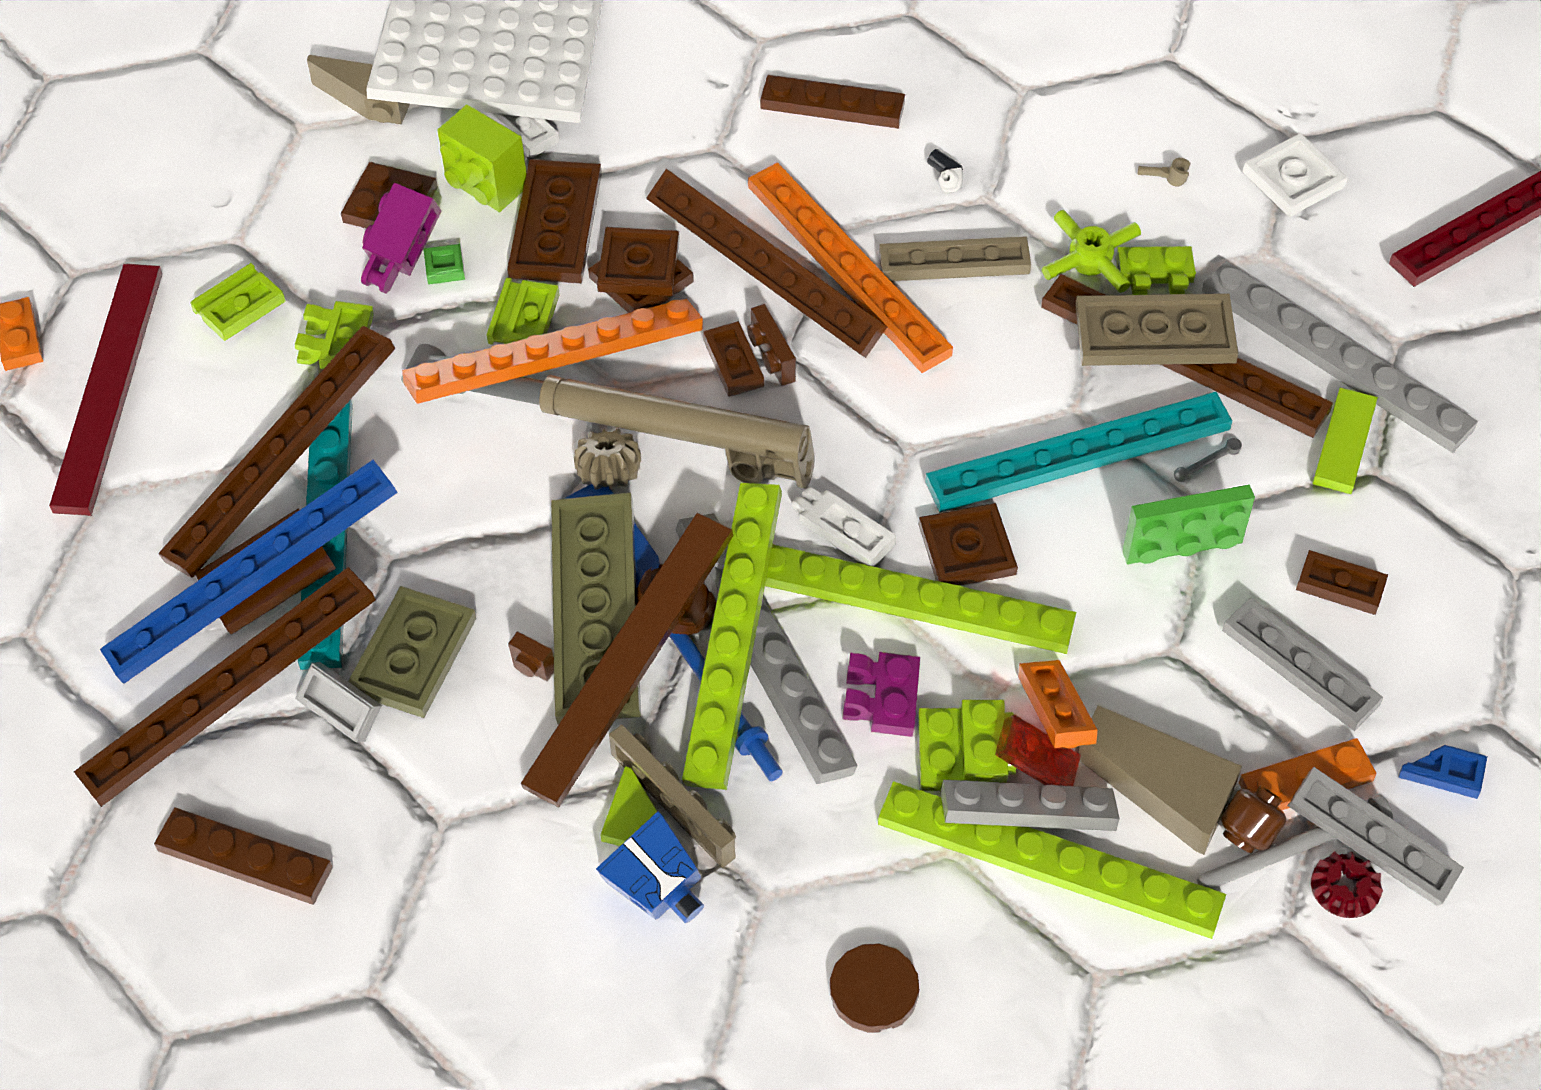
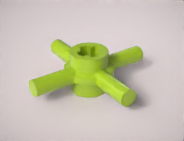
[1042,210,1141,293]

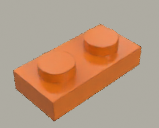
[0,297,43,371]

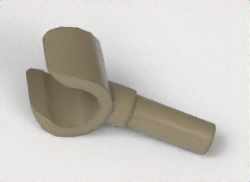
[1137,158,1191,187]

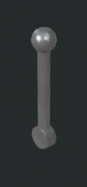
[1174,438,1242,482]

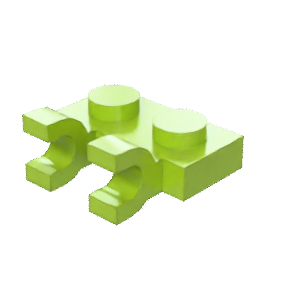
[1116,246,1196,295]
[295,301,374,369]

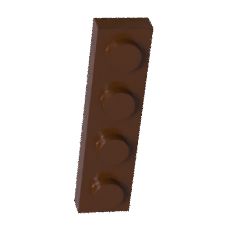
[760,74,905,129]
[154,807,333,905]

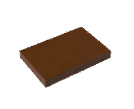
[194,508,336,635]

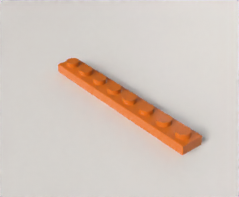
[748,162,953,373]
[402,298,703,404]

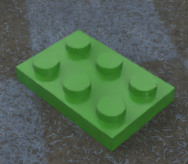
[1122,484,1255,565]

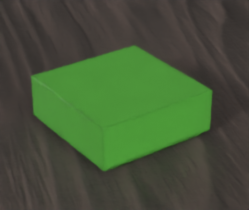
[423,244,465,285]

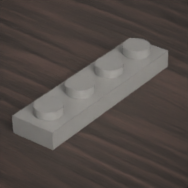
[1222,597,1383,732]
[1287,767,1465,907]
[941,780,1120,831]

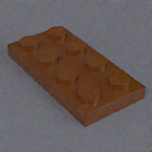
[507,159,602,284]

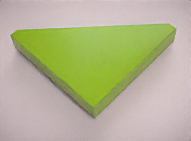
[600,767,657,846]

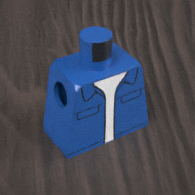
[596,812,705,924]

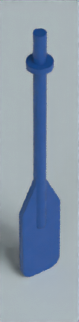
[564,484,783,781]

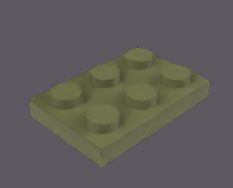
[348,586,477,718]

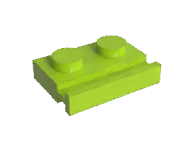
[190,263,286,341]
[486,278,560,345]

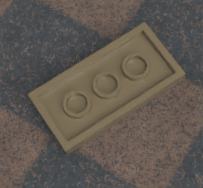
[1076,293,1239,366]

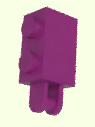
[361,183,442,294]

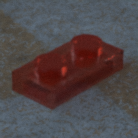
[995,714,1081,786]

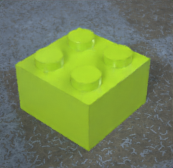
[437,104,527,212]

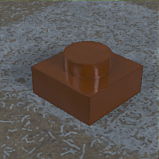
[508,631,554,682]

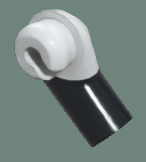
[927,149,963,193]

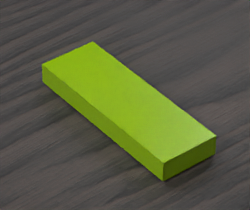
[1312,387,1378,494]

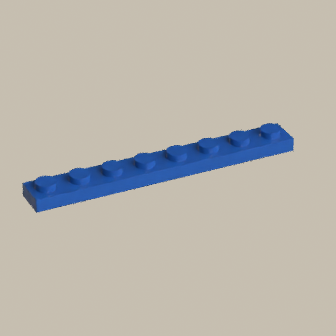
[100,459,398,684]

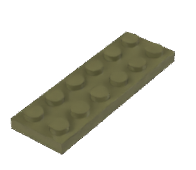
[551,493,641,724]

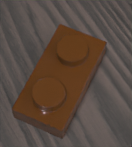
[747,303,796,386]
[703,321,764,397]
[1296,550,1389,615]

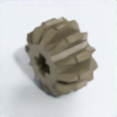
[573,429,642,490]

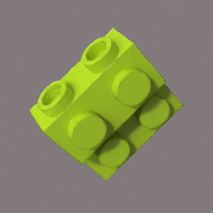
[918,700,1016,791]

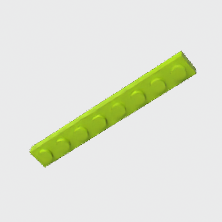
[682,483,782,790]
[765,544,1077,654]
[878,781,1227,939]

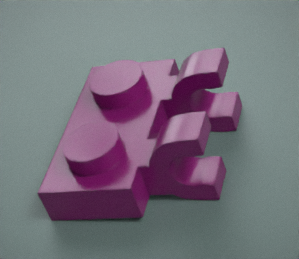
[842,652,920,737]

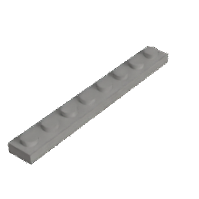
[1202,261,1478,453]
[675,513,858,784]

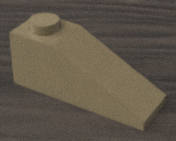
[307,55,410,125]

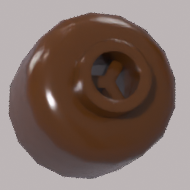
[1220,786,1287,854]

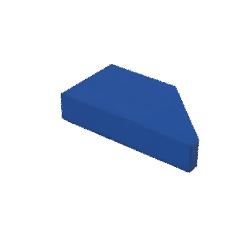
[1398,745,1488,799]

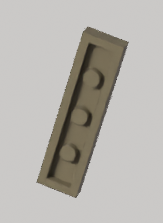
[879,236,1031,281]
[609,724,736,869]

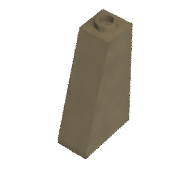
[1077,705,1242,855]

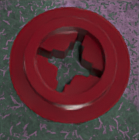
[1311,851,1383,918]

